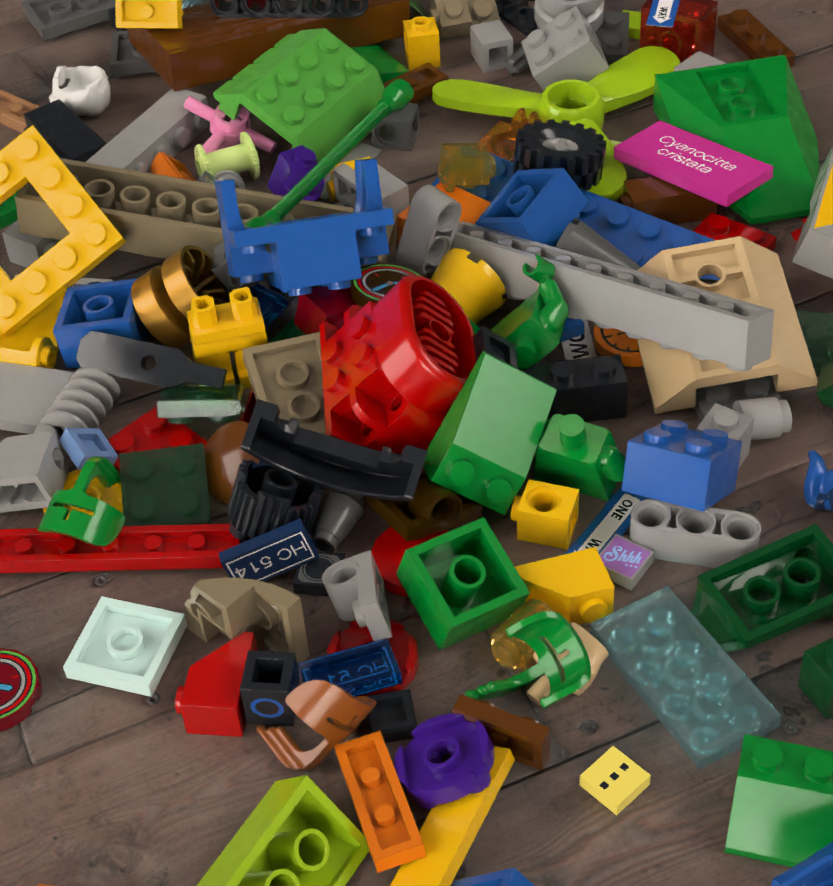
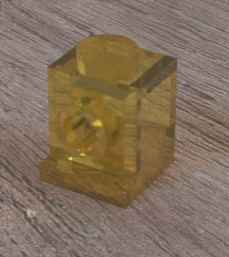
[438,143,496,192]

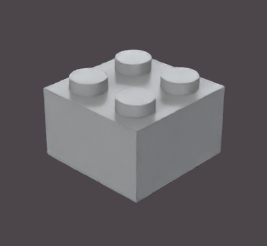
[521,5,609,91]

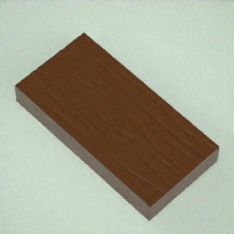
[128,0,410,91]

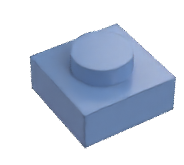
[59,428,119,469]

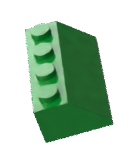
[724,734,833,867]

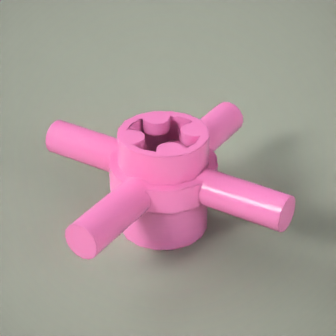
[184,96,277,154]

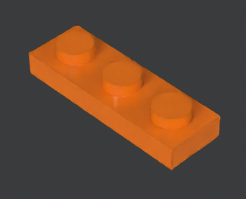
[334,731,426,873]

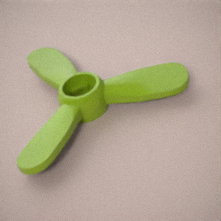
[432,46,680,201]

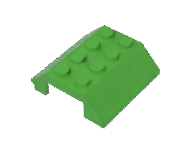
[213,28,385,163]

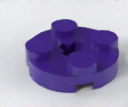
[394,713,495,809]

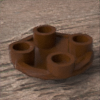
[201,421,259,504]

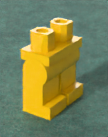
[186,287,268,398]

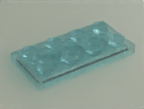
[590,586,782,770]

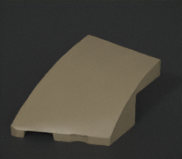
[182,578,310,666]

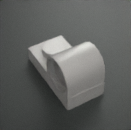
[322,550,392,643]

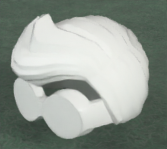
[49,66,111,117]

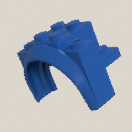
[214,159,394,296]

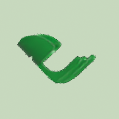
[37,456,126,546]
[465,611,591,709]

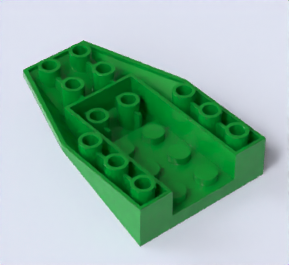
[653,55,819,224]

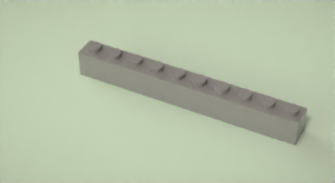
[450,221,774,371]

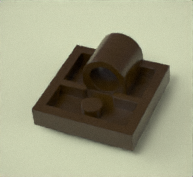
[363,469,483,542]

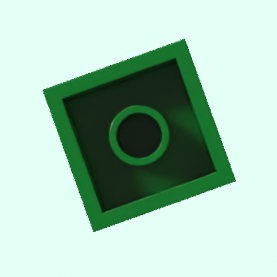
[396,517,530,650]

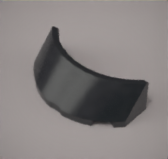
[241,399,427,501]

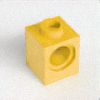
[403,16,441,71]
[511,479,579,550]

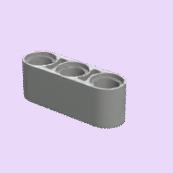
[393,184,462,279]
[629,499,761,568]

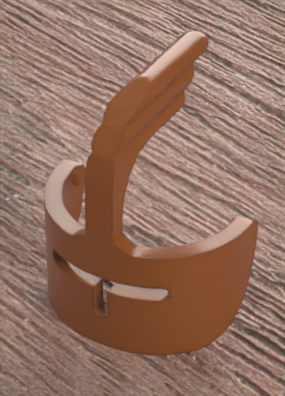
[256,680,377,771]

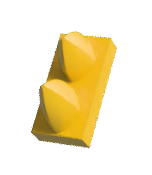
[115,0,184,29]

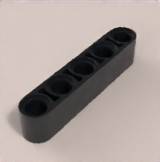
[209,0,369,18]

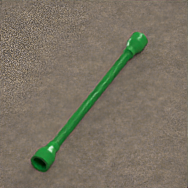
[244,79,414,246]

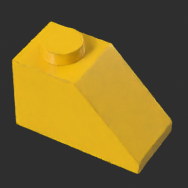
[515,547,614,624]

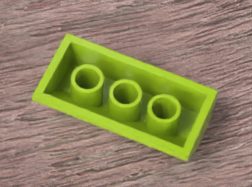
[197,775,369,886]

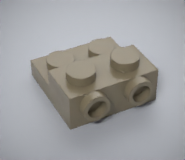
[425,0,500,40]

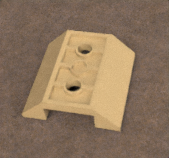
[637,236,818,414]

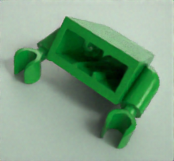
[468,254,569,369]
[533,414,626,502]

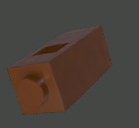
[618,176,717,224]

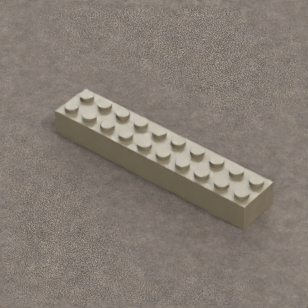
[15,158,397,286]

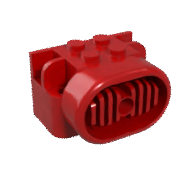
[319,275,476,455]

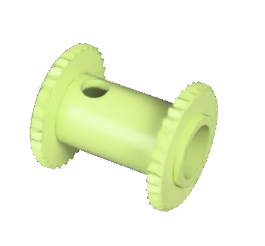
[194,132,260,183]

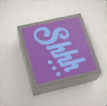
[599,534,654,590]

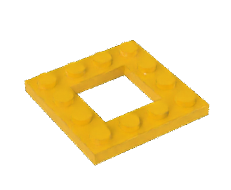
[0,125,127,337]

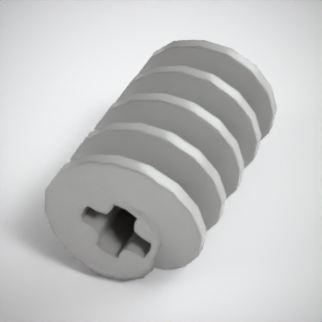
[39,367,121,453]

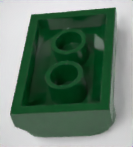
[687,524,833,656]

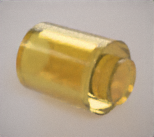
[490,598,554,670]

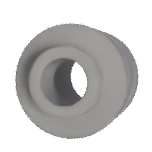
[732,396,792,441]

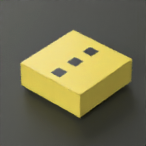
[579,746,651,815]

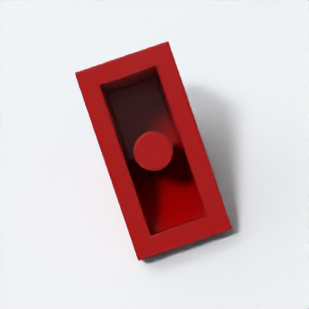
[175,632,258,737]

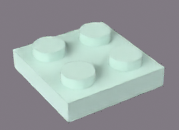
[63,596,187,697]

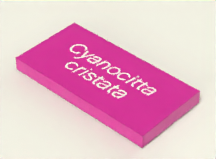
[614,120,774,207]

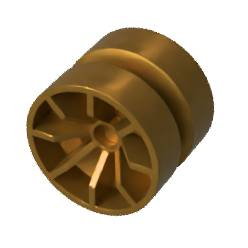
[131,245,230,349]

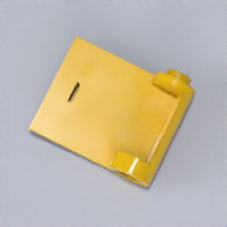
[0,291,66,369]

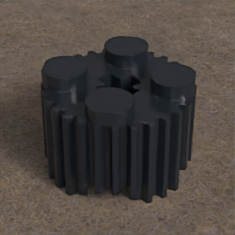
[227,460,324,540]

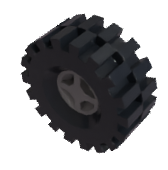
[513,119,607,191]

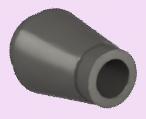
[312,490,365,552]

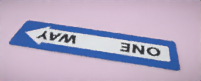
[646,0,680,27]
[565,487,648,554]

